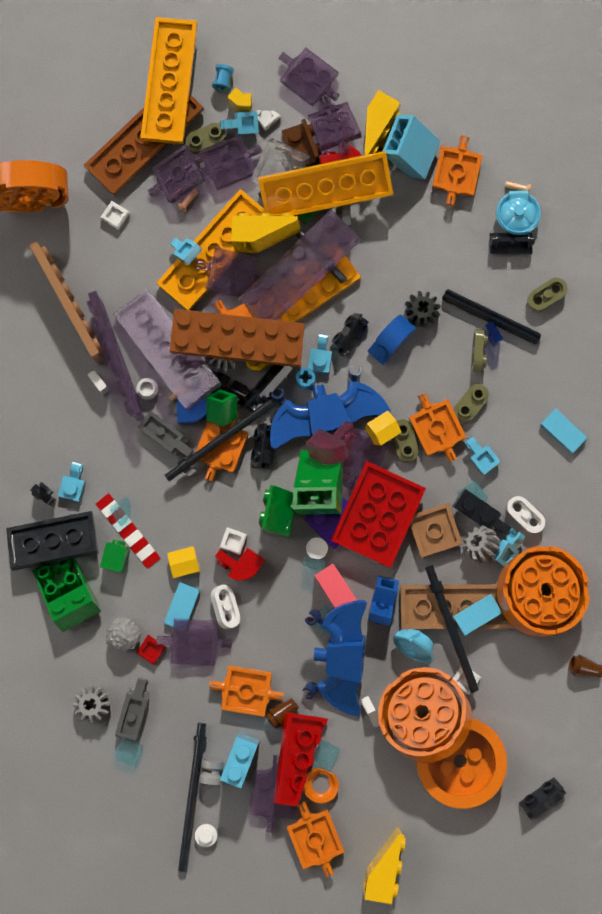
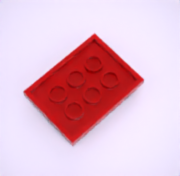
[330,461,426,568]

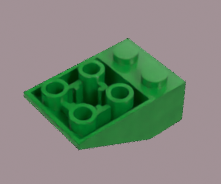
[293,449,344,515]
[259,485,295,538]
[32,558,102,632]

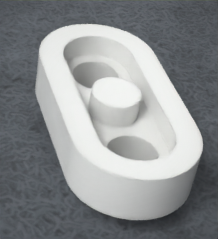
[506,496,545,534]
[211,585,240,629]

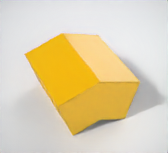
[227,88,253,113]
[365,411,401,446]
[167,546,200,578]

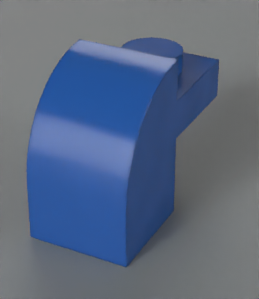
[367,314,416,365]
[176,378,208,425]
[368,575,399,626]

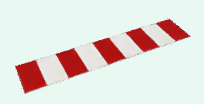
[95,493,161,569]

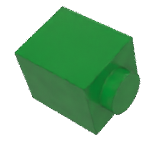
[206,390,237,426]
[100,539,130,573]

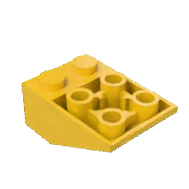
[364,90,401,155]
[231,213,301,253]
[363,827,406,904]

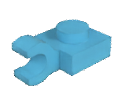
[220,111,259,135]
[170,238,202,265]
[308,334,332,374]
[465,437,501,475]
[58,462,85,502]
[491,528,525,567]

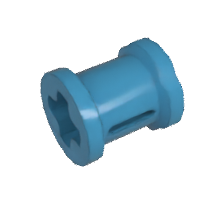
[212,64,234,92]
[296,367,315,390]

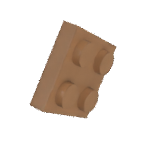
[410,503,463,558]

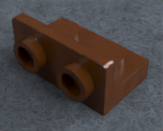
[281,119,322,170]

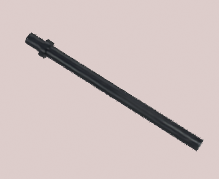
[178,722,207,872]

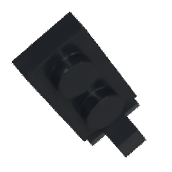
[243,365,293,412]
[452,488,511,535]

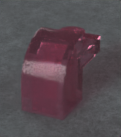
[306,421,357,464]

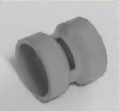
[199,759,224,785]

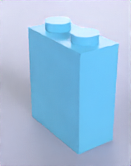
[383,114,440,179]
[220,733,260,788]

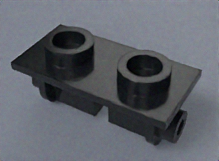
[489,233,534,254]
[330,313,369,357]
[205,370,251,407]
[251,423,274,469]
[519,777,566,820]

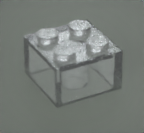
[251,138,310,184]

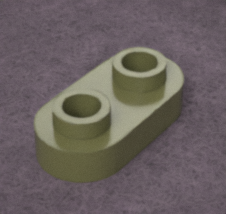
[186,122,226,154]
[527,278,567,312]
[472,329,488,372]
[454,384,489,423]
[393,419,418,463]

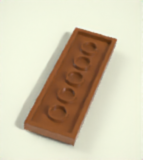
[84,95,204,196]
[169,309,305,368]

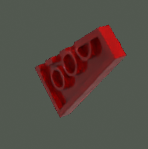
[273,712,328,806]

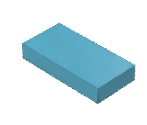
[540,408,587,454]
[164,582,200,631]
[452,594,502,636]

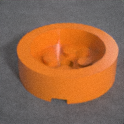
[0,160,69,213]
[497,546,590,637]
[378,667,472,763]
[415,718,507,809]

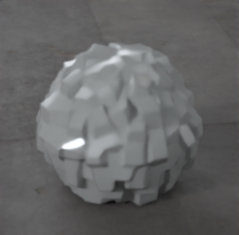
[106,617,141,652]

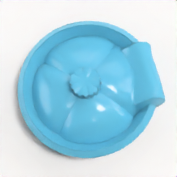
[496,191,541,235]
[393,629,434,664]

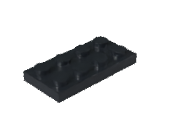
[6,511,99,571]

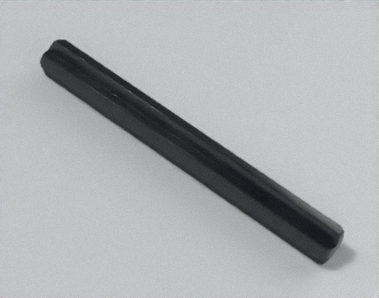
[442,289,541,344]

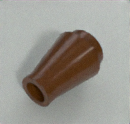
[569,655,602,678]
[265,698,299,729]

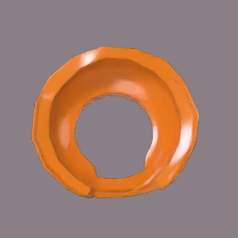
[303,768,339,803]

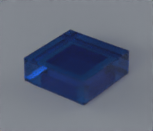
[483,321,503,347]

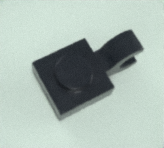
[30,482,56,506]

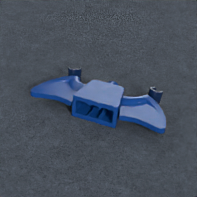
[270,365,391,449]
[302,600,367,717]

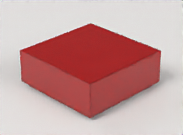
[136,635,167,665]

